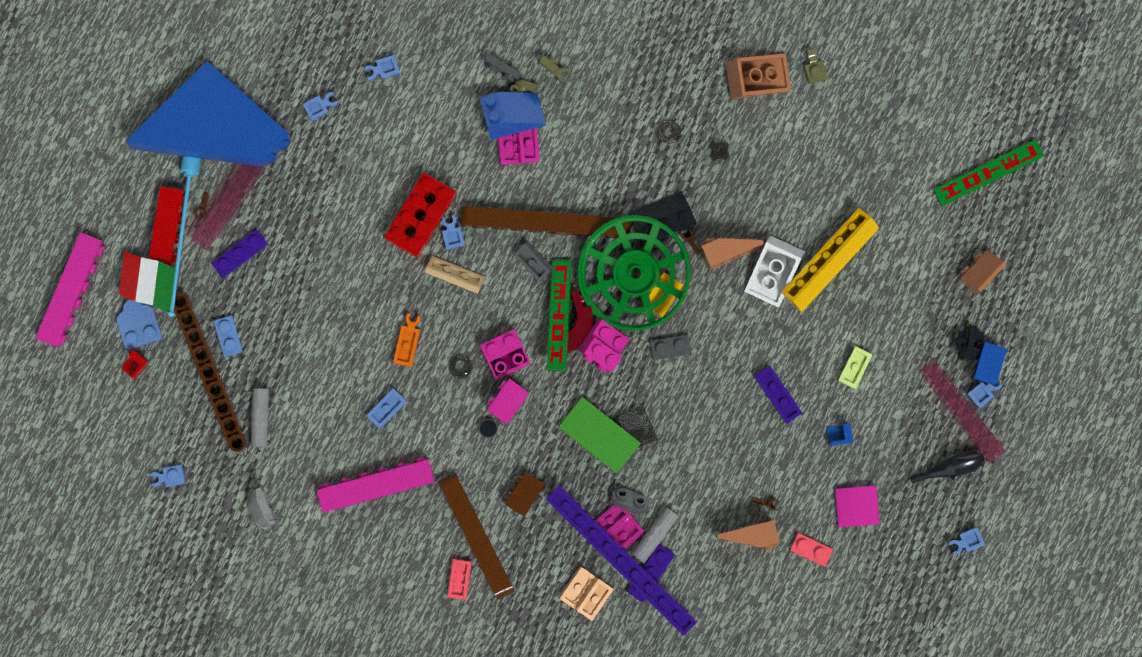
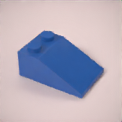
[480,92,546,140]

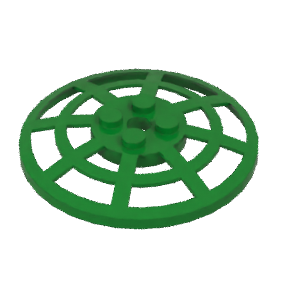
[578,215,691,331]

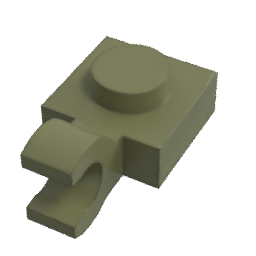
[804,49,828,84]
[539,56,572,83]

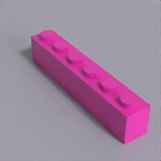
[36,232,105,348]
[317,457,435,513]

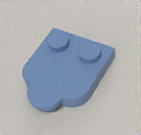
[117,300,163,351]

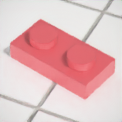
[790,533,833,567]

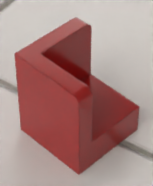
[121,350,150,381]

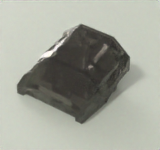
[611,405,658,448]

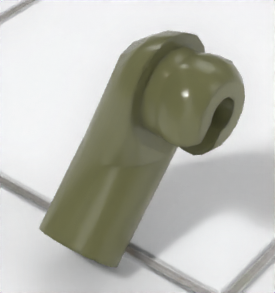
[509,80,539,93]

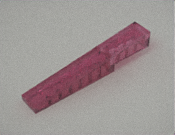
[191,163,269,250]
[919,359,1006,463]

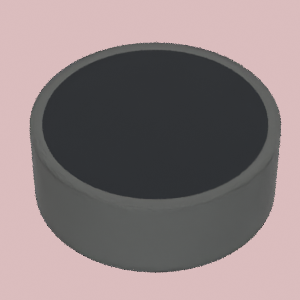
[479,419,498,438]

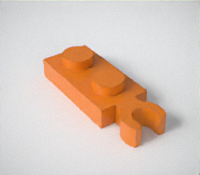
[393,313,421,367]

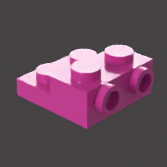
[578,318,629,373]

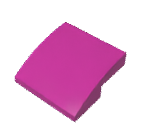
[497,128,540,165]
[835,486,880,527]
[595,505,645,550]

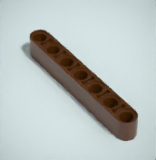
[438,473,515,600]

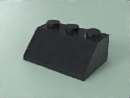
[629,191,697,248]

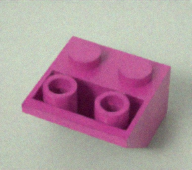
[480,329,531,380]
[487,378,529,425]

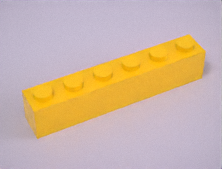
[781,208,879,312]

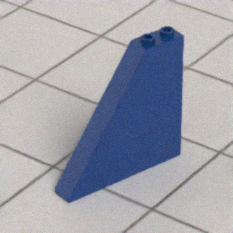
[126,61,291,167]

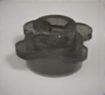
[710,141,730,161]

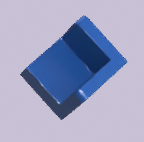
[826,423,853,446]

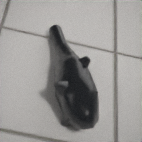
[910,448,985,484]

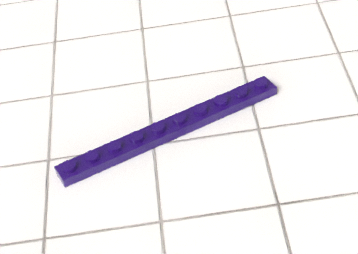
[546,486,697,636]

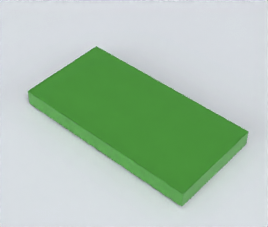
[559,397,641,473]

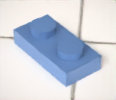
[214,315,243,358]
[366,388,407,429]

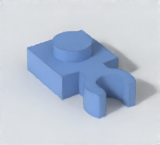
[364,55,400,81]
[303,92,339,122]
[442,215,465,250]
[967,382,1002,409]
[150,465,186,487]
[948,527,985,555]

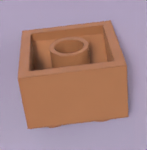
[959,251,1006,295]

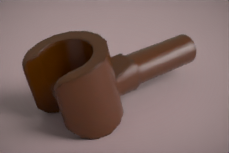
[194,193,209,219]
[681,229,701,255]
[751,497,779,511]

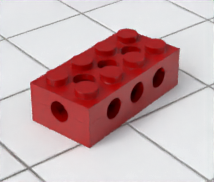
[384,172,457,259]

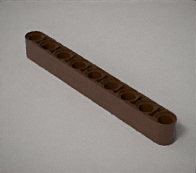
[460,206,631,238]
[174,293,247,453]

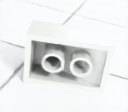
[744,236,805,307]

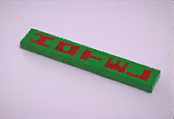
[933,139,1044,207]
[547,260,572,371]

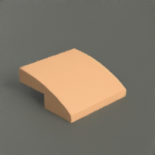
[558,566,614,621]

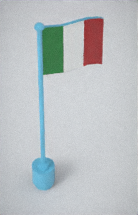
[119,156,201,317]

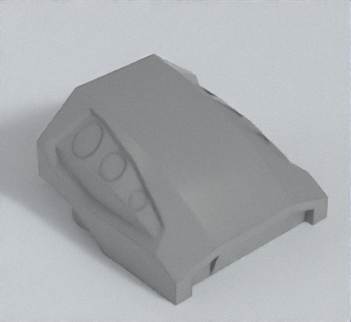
[247,488,278,530]

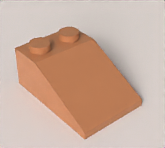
[725,53,791,100]
[700,237,764,270]
[716,520,780,551]

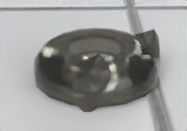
[657,120,681,144]
[449,354,473,379]

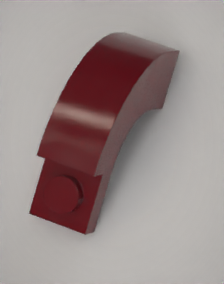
[567,290,593,355]

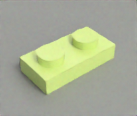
[838,346,872,389]

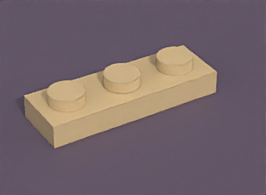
[425,256,485,294]

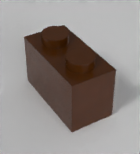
[504,472,545,517]

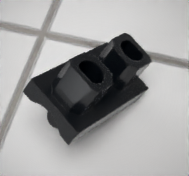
[951,325,985,360]

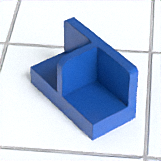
[972,342,1007,385]

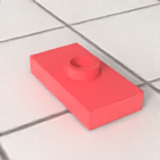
[447,559,472,600]

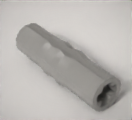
[250,388,269,447]
[632,507,679,563]

